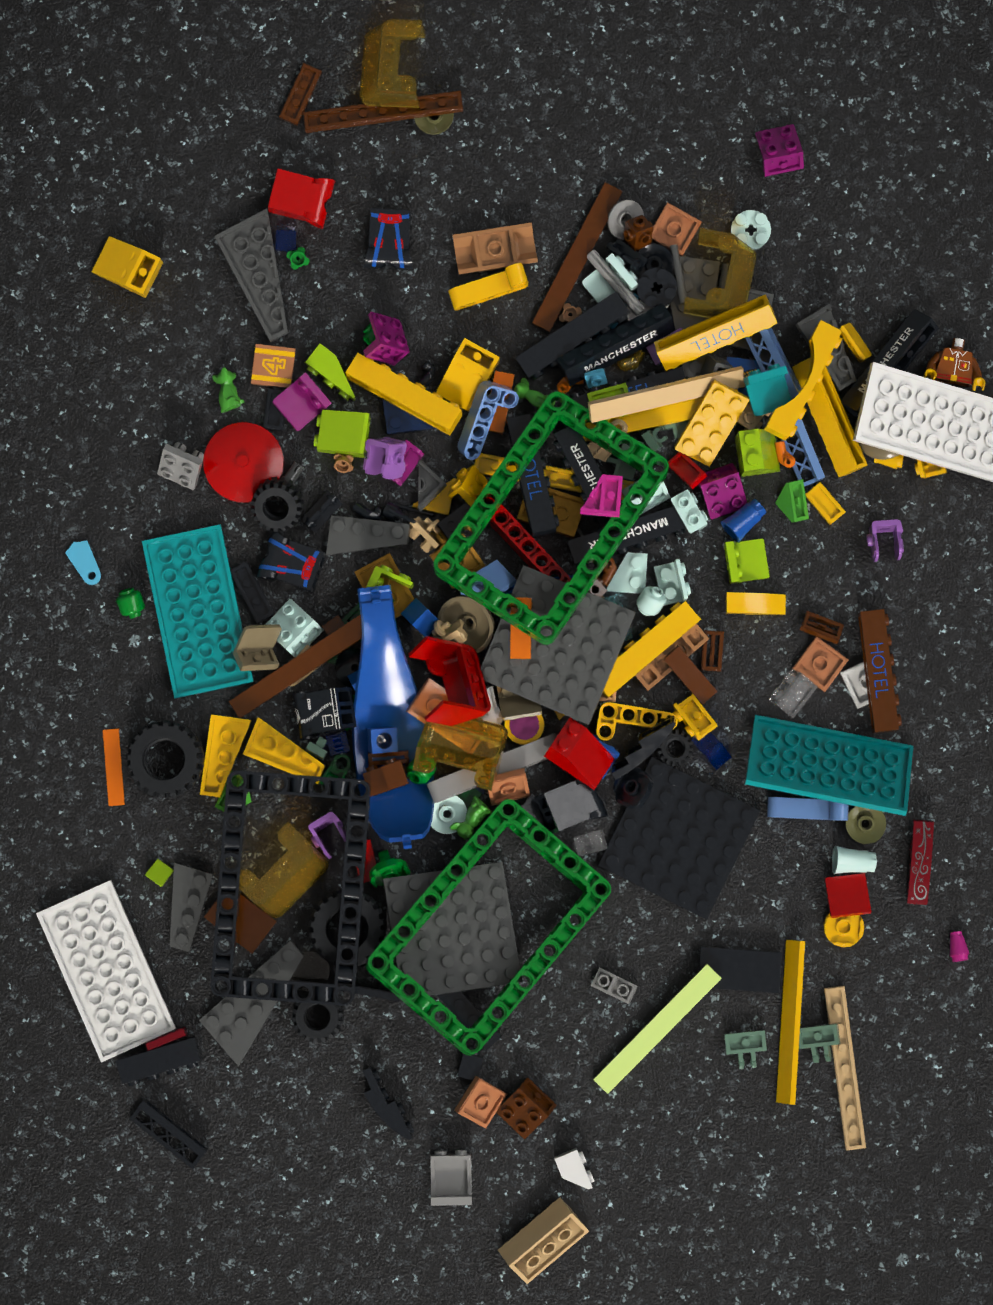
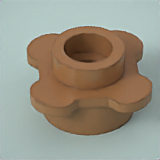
[559,303,582,323]
[334,453,354,473]

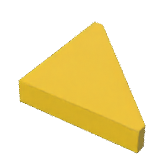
[412,478,456,515]

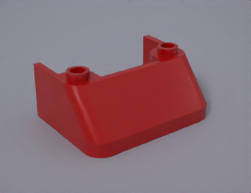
[409,636,491,726]

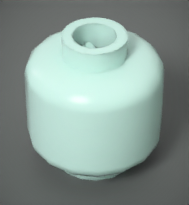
[636,586,666,616]

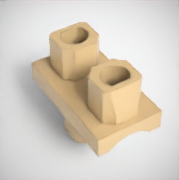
[409,516,442,553]
[432,619,468,643]

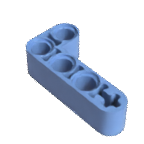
[457,381,519,460]
[767,797,849,821]

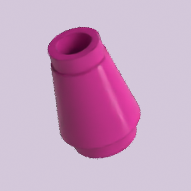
[950,931,970,962]

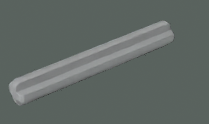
[587,250,644,316]

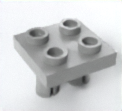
[157,442,204,490]

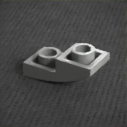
[591,967,638,1004]

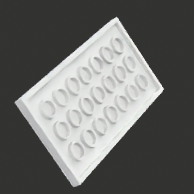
[853,362,993,482]
[36,880,177,1062]

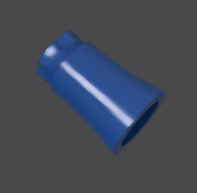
[721,499,766,543]

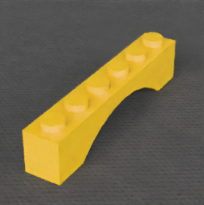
[764,320,843,441]

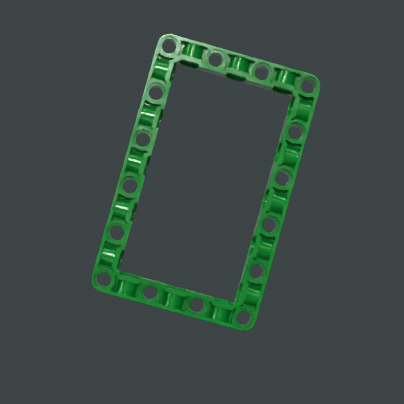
[434,391,669,645]
[366,799,611,1056]

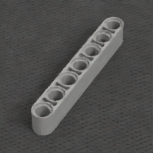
[427,733,557,803]

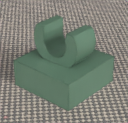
[641,427,668,451]
[306,737,327,761]

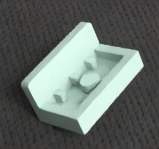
[671,489,708,534]

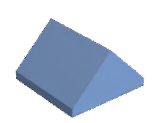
[460,560,516,595]

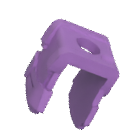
[363,437,407,479]
[867,519,904,562]
[308,812,346,859]

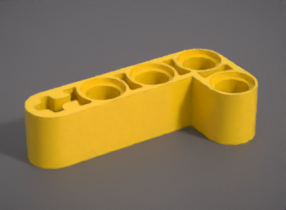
[448,263,528,310]
[596,702,678,741]

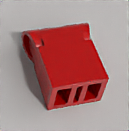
[268,169,335,229]

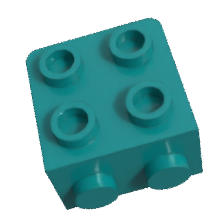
[743,364,791,416]

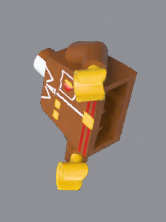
[923,338,985,391]

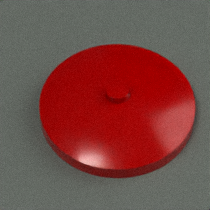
[203,422,284,503]

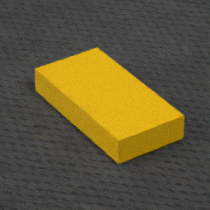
[805,482,846,525]

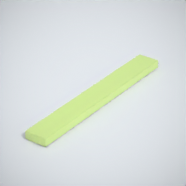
[593,964,722,1094]

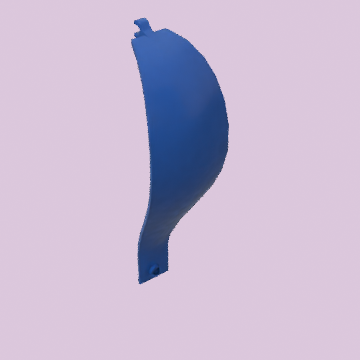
[352,585,434,849]

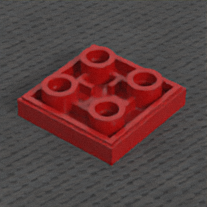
[824,873,871,918]

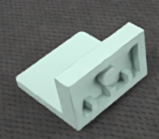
[653,559,691,606]
[265,599,324,657]

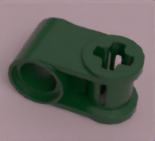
[319,754,352,785]

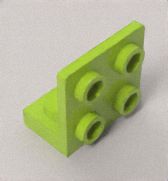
[724,539,769,584]
[366,564,414,589]

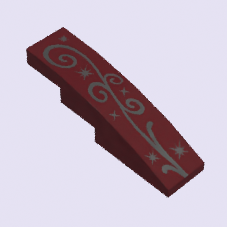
[906,819,934,905]

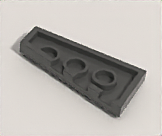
[795,304,857,392]
[326,515,411,556]
[170,863,213,952]

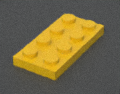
[674,379,750,467]

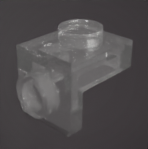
[573,829,608,856]

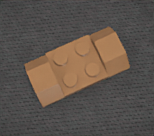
[453,222,538,275]

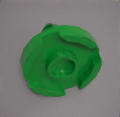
[369,849,410,889]

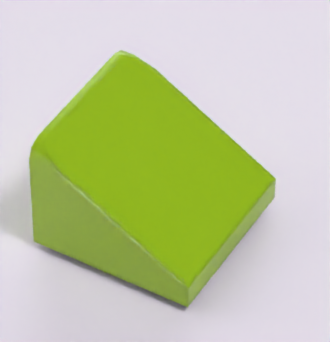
[145,859,174,887]

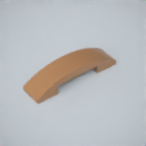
[635,623,709,691]

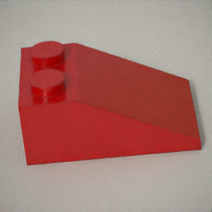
[544,717,614,790]

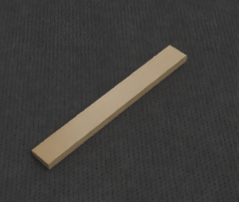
[588,366,745,423]
[824,985,866,1151]

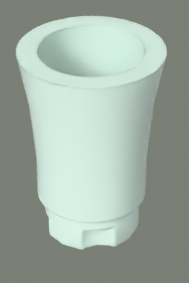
[832,846,877,874]

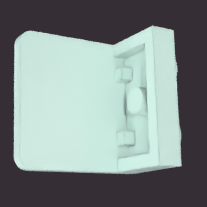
[582,253,638,303]

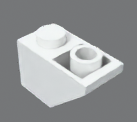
[554,1148,594,1189]

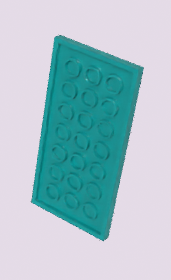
[142,524,254,699]
[745,715,913,816]

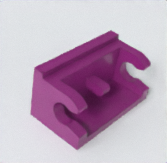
[391,440,424,487]

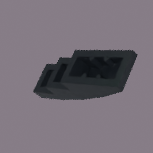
[612,716,676,780]

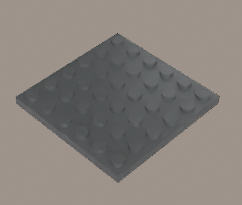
[480,565,636,725]
[382,862,522,1001]

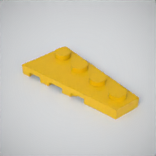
[200,715,252,797]
[243,717,325,784]

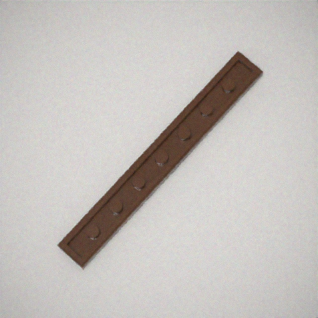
[303,90,464,133]
[532,182,623,333]
[229,614,362,718]

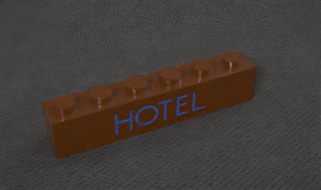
[858,609,902,733]

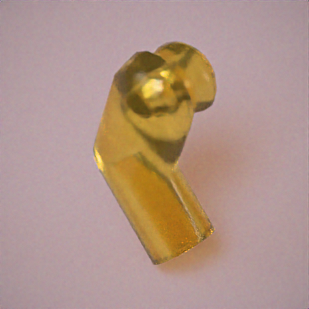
[617,350,646,371]

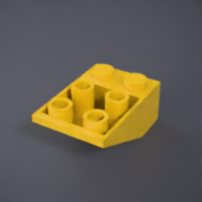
[92,236,163,298]
[436,338,500,412]

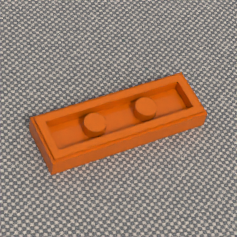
[489,371,515,434]
[510,597,532,659]

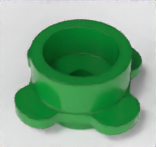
[286,247,309,270]

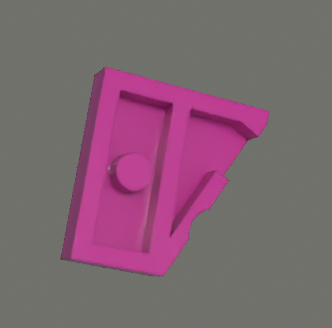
[580,474,623,517]

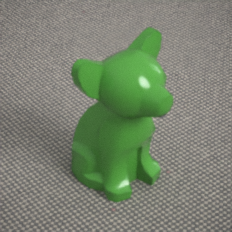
[212,367,244,413]
[514,378,556,411]
[450,796,492,840]

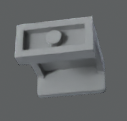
[430,1150,472,1206]

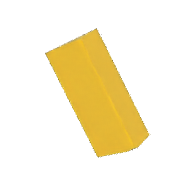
[839,323,872,363]

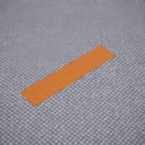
[103,729,125,806]

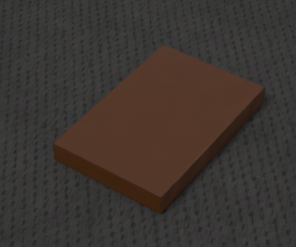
[204,894,277,954]

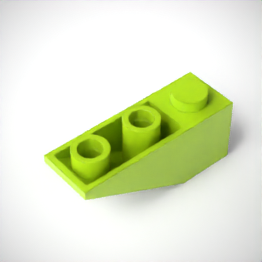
[305,344,356,401]

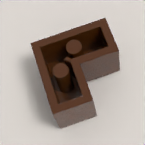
[363,758,409,797]

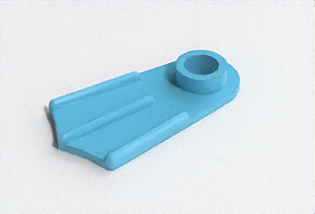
[65,540,101,585]

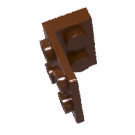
[496,1077,557,1139]

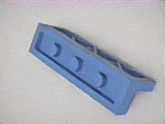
[745,328,801,399]
[780,419,825,487]

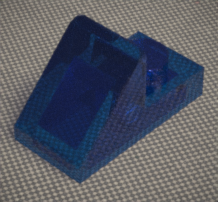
[691,732,731,770]

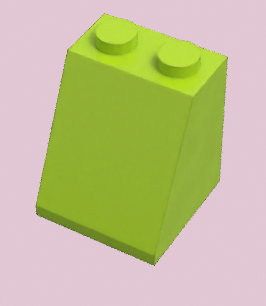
[314,410,371,458]
[735,428,780,477]

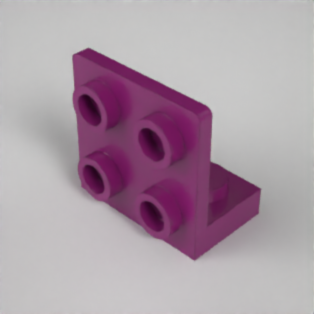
[755,124,804,177]
[363,311,410,365]
[272,372,332,431]
[698,463,747,519]

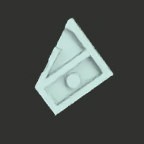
[606,552,647,594]

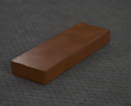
[279,63,322,126]
[663,646,718,705]

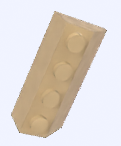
[498,1198,589,1284]

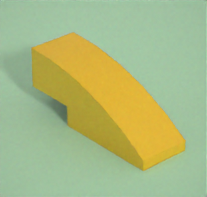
[726,592,786,615]

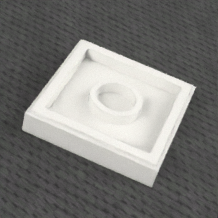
[840,662,869,709]

